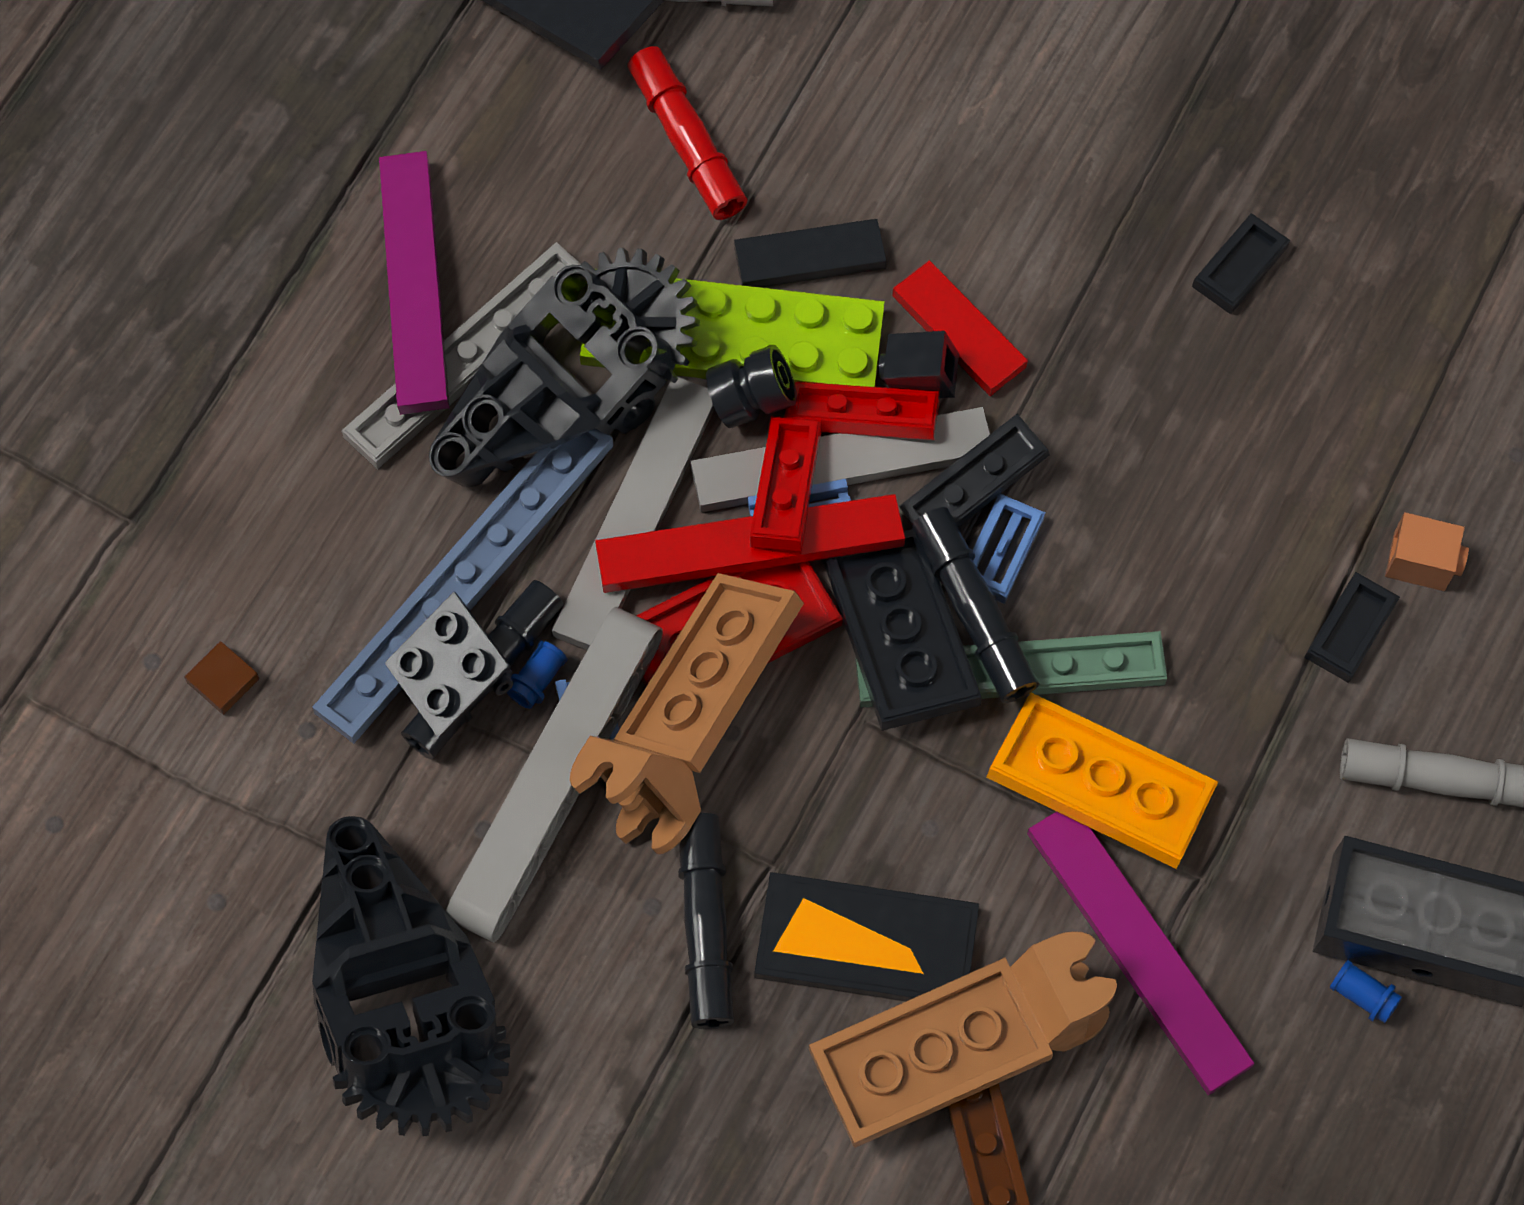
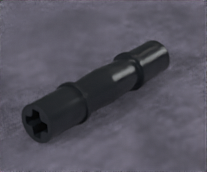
[912,507,1039,703]
[401,580,564,760]
[678,813,734,1029]

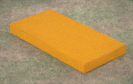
[986,692,1219,869]

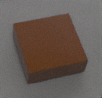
[184,641,260,715]

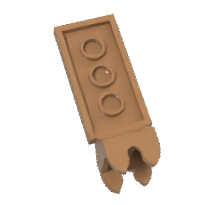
[570,573,804,854]
[809,932,1117,1148]

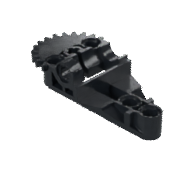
[429,248,700,487]
[312,816,510,1136]

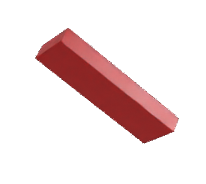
[892,260,1028,396]
[784,382,939,440]
[750,416,821,552]

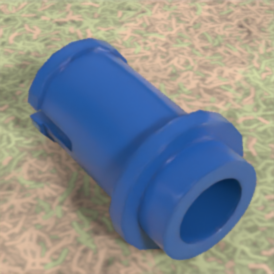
[507,641,568,709]
[1330,960,1402,1024]

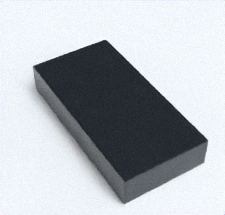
[1192,213,1290,314]
[1304,572,1400,683]

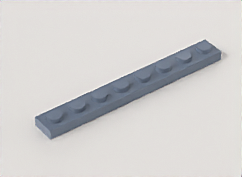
[312,428,613,744]

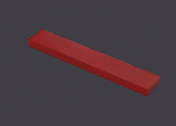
[595,494,905,593]

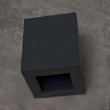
[879,331,959,398]

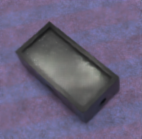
[1312,836,1524,1007]

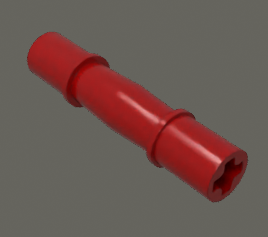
[627,46,748,220]

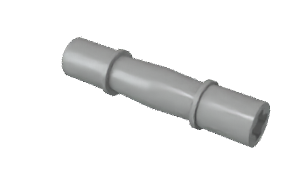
[1340,738,1524,808]

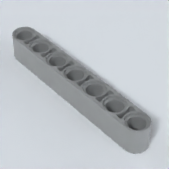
[446,606,663,943]

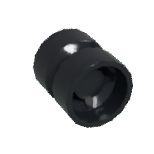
[706,345,797,428]

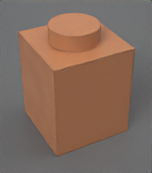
[1385,512,1469,591]

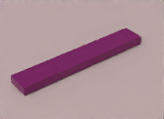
[379,151,450,415]
[1027,811,1255,1095]

